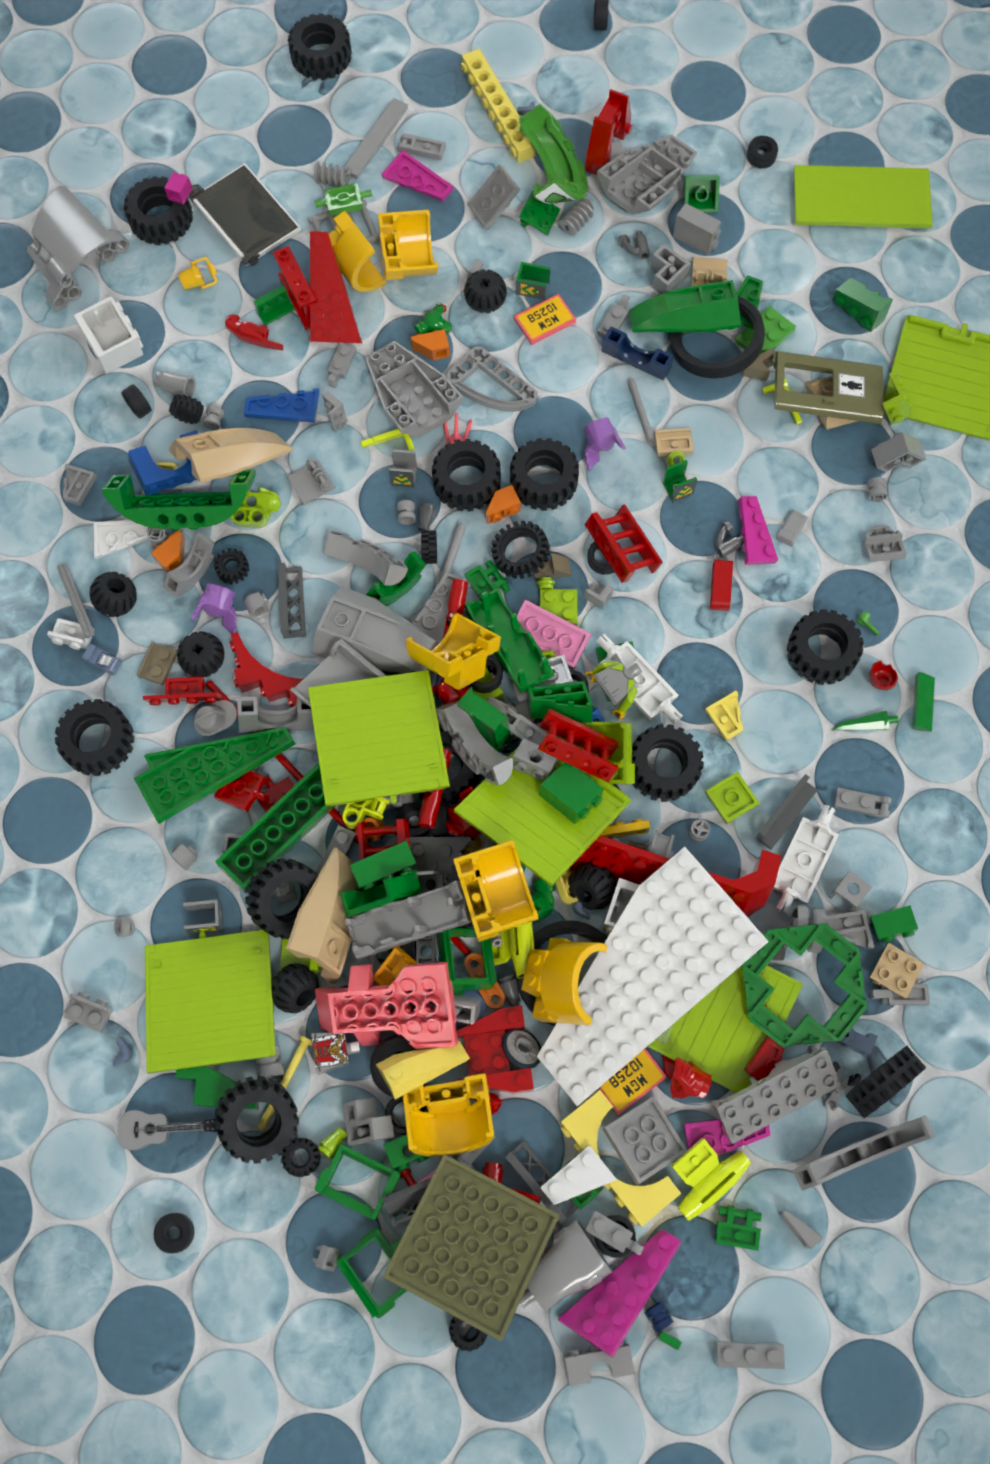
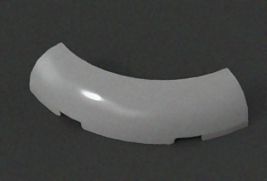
[323,528,408,585]
[436,701,513,786]

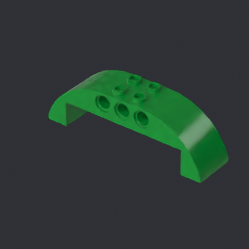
[101,470,256,530]

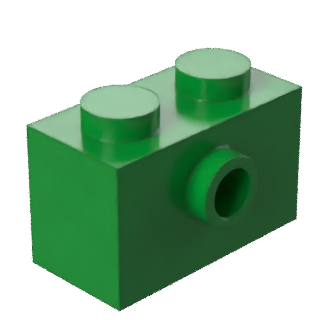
[870,905,918,944]

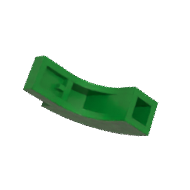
[366,551,426,606]

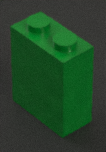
[539,762,604,824]

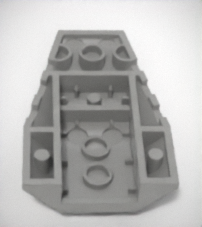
[597,134,697,215]

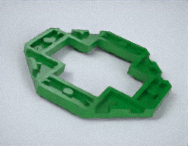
[742,923,867,1047]

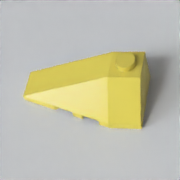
[376,1041,469,1099]

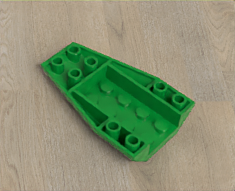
[629,280,741,332]

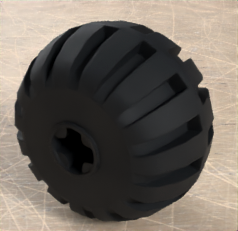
[464,269,507,313]
[89,572,137,617]
[177,631,225,678]
[568,862,617,910]
[271,963,319,1014]

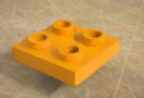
[373,946,418,985]

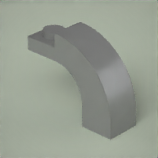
[163,532,215,597]

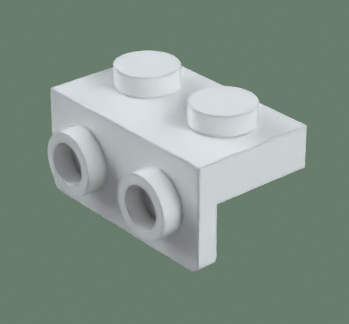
[47,618,95,650]

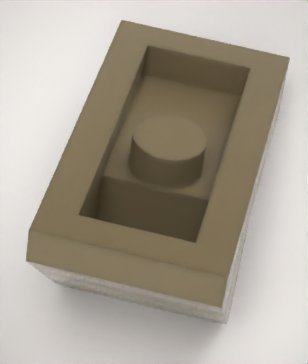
[741,348,776,381]
[533,553,572,581]

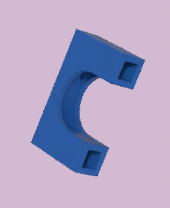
[128,430,198,495]

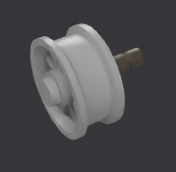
[628,829,675,859]

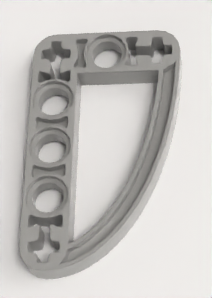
[446,346,538,412]

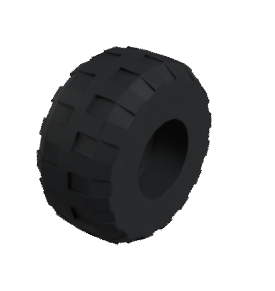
[370,1034,428,1098]

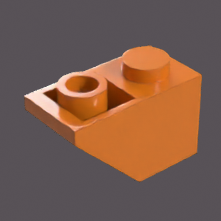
[411,329,450,360]
[486,485,521,524]
[151,530,185,573]

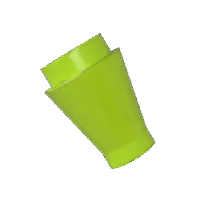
[317,1127,347,1160]

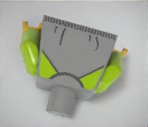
[585,661,642,721]

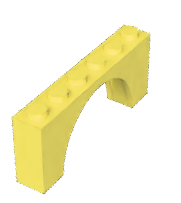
[560,1090,681,1227]

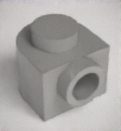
[244,592,269,617]
[171,843,197,870]

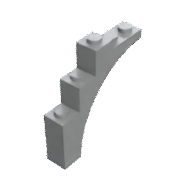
[793,1115,935,1191]

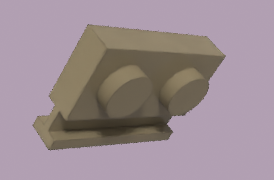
[137,642,177,686]

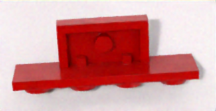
[143,677,223,706]

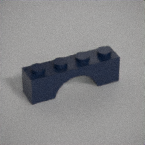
[601,326,674,381]

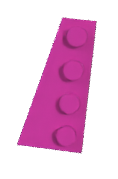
[381,150,454,202]
[738,496,778,565]
[684,1119,771,1155]

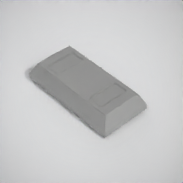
[776,509,808,547]

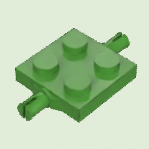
[315,183,372,216]

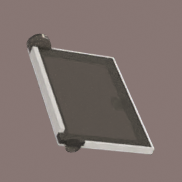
[188,163,301,266]

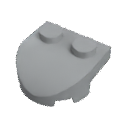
[864,525,907,562]

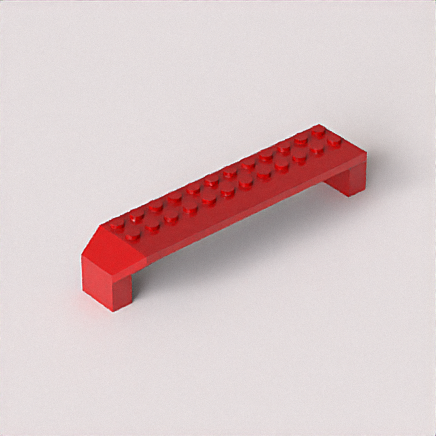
[570,835,782,918]

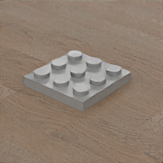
[602,1096,688,1185]

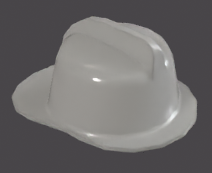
[194,700,237,736]

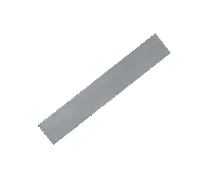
[345,98,408,180]

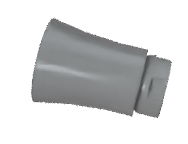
[154,371,196,396]

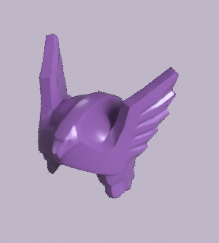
[583,417,626,471]
[191,583,237,634]

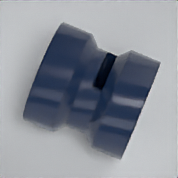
[644,1301,674,1333]

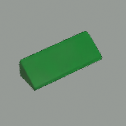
[912,672,935,732]

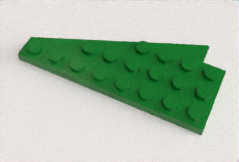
[134,727,295,824]

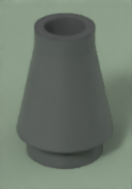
[418,503,437,531]
[498,974,521,1005]

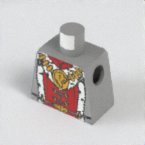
[311,1033,361,1075]

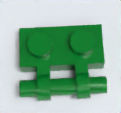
[464,560,511,602]
[715,1205,762,1251]

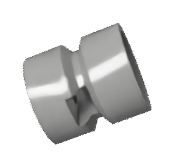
[254,1046,284,1080]

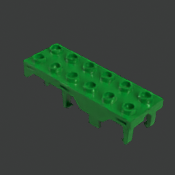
[465,588,554,693]

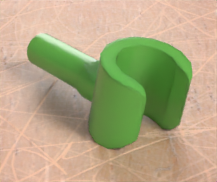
[857,611,880,636]

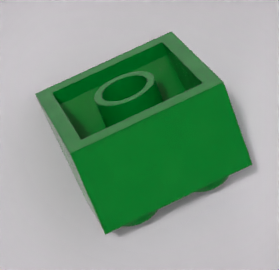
[683,174,720,212]

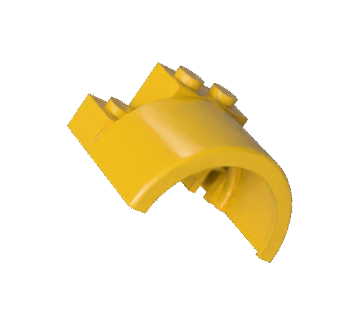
[378,210,438,280]
[329,211,387,292]
[406,613,501,690]
[453,840,539,942]
[521,938,607,1026]
[403,1073,494,1156]

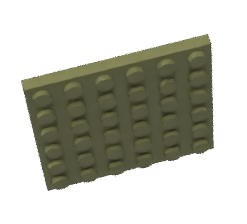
[383,1154,560,1342]

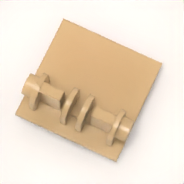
[691,257,728,286]
[870,943,924,999]

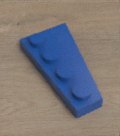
[244,388,320,423]

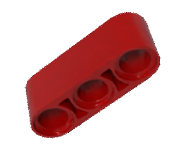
[710,559,733,611]

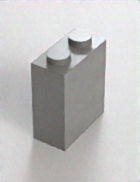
[673,203,721,255]

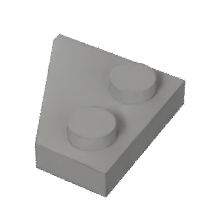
[827,910,874,949]

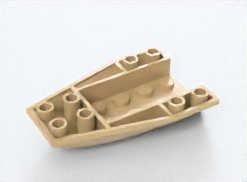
[169,428,293,482]
[286,848,360,984]

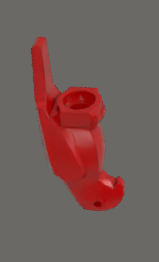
[225,314,284,351]

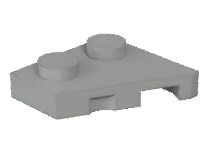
[63,464,97,506]

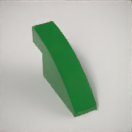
[175,1066,259,1110]

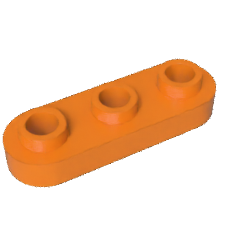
[464,953,505,1009]

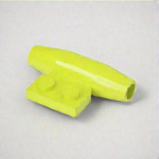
[491,922,535,979]
[671,1138,751,1221]

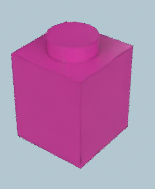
[164,172,192,205]

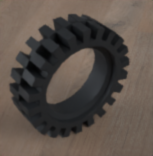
[491,521,550,579]

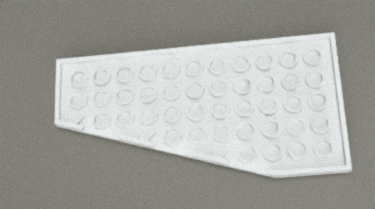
[537,847,769,1106]

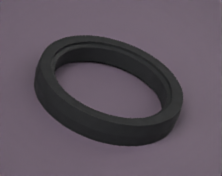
[671,296,765,378]
[516,921,608,1026]

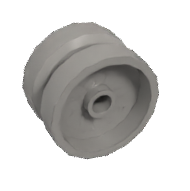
[789,905,827,954]

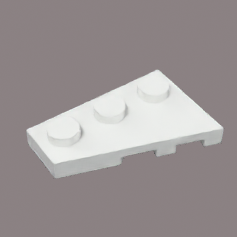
[94,520,150,559]
[540,1145,617,1205]

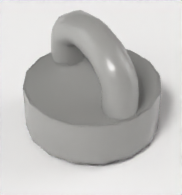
[114,917,135,937]

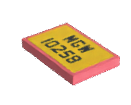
[514,294,576,345]
[598,1048,667,1115]

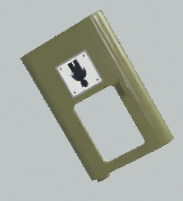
[771,351,884,424]

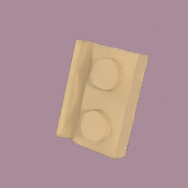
[654,428,694,457]

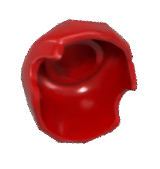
[868,661,898,691]

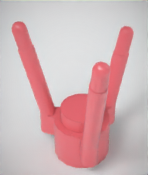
[443,413,472,445]

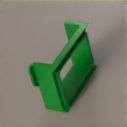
[456,687,511,752]
[339,870,422,918]
[436,926,497,995]
[315,1144,400,1221]
[335,1227,407,1318]

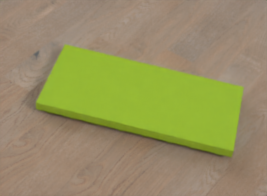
[793,165,933,229]

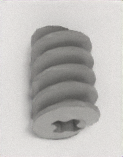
[314,161,351,187]
[558,198,594,236]

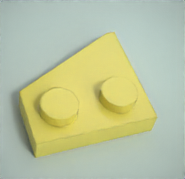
[705,691,743,742]

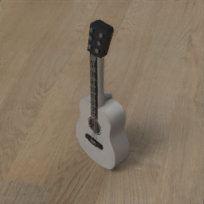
[118,1110,217,1151]

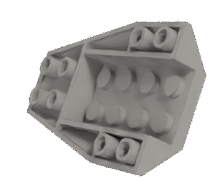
[365,341,463,436]
[311,586,438,674]

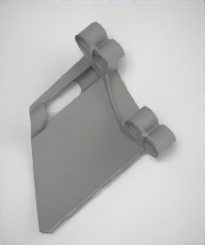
[27,186,130,310]

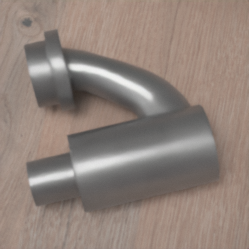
[617,231,650,259]
[716,521,744,558]

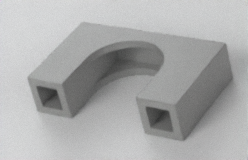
[237,697,314,733]

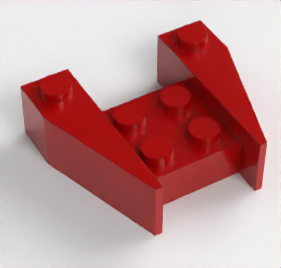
[585,89,632,176]
[456,1006,534,1094]

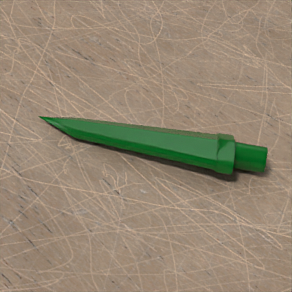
[831,711,898,731]

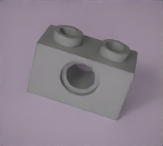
[513,738,558,781]

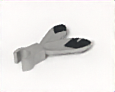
[824,1061,861,1111]

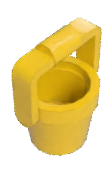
[178,257,218,290]

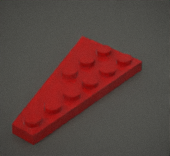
[310,231,363,344]

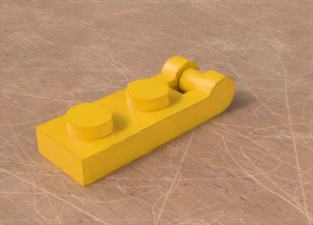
[601,819,650,839]

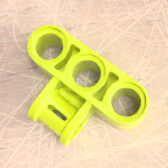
[342,797,390,829]

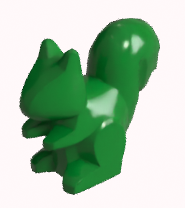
[531,877,556,923]

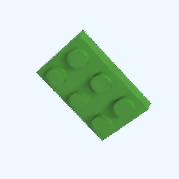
[735,306,796,355]

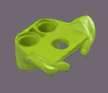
[229,487,281,528]

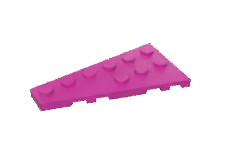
[558,1229,681,1358]

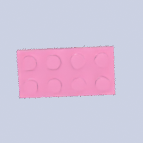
[517,600,592,668]

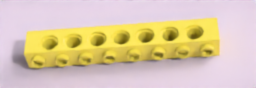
[460,48,536,163]

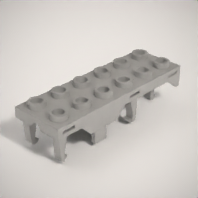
[344,880,472,959]
[711,1046,841,1144]

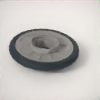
[502,1029,542,1069]

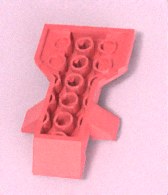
[315,962,458,1049]

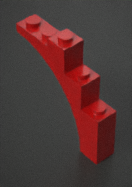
[229,632,303,707]

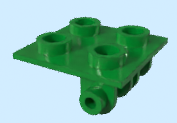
[519,190,560,235]

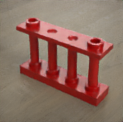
[273,246,316,331]
[584,504,663,583]
[538,709,619,783]
[355,819,414,900]

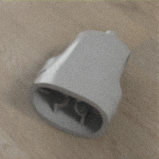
[520,1219,613,1312]

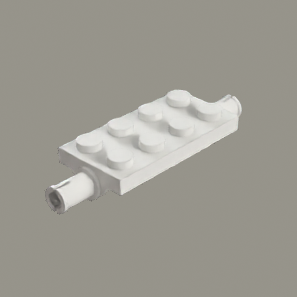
[596,634,683,724]
[773,805,839,915]

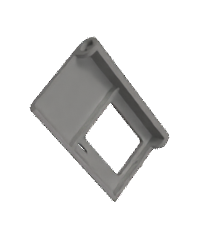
[290,639,386,708]

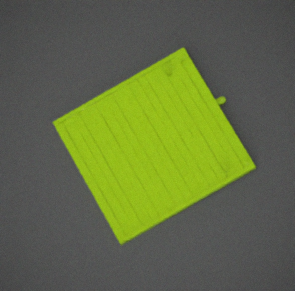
[883,315,990,441]
[308,670,450,806]
[454,749,631,886]
[145,930,276,1074]
[647,965,803,1093]

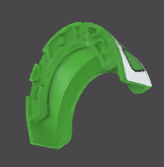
[519,103,588,204]

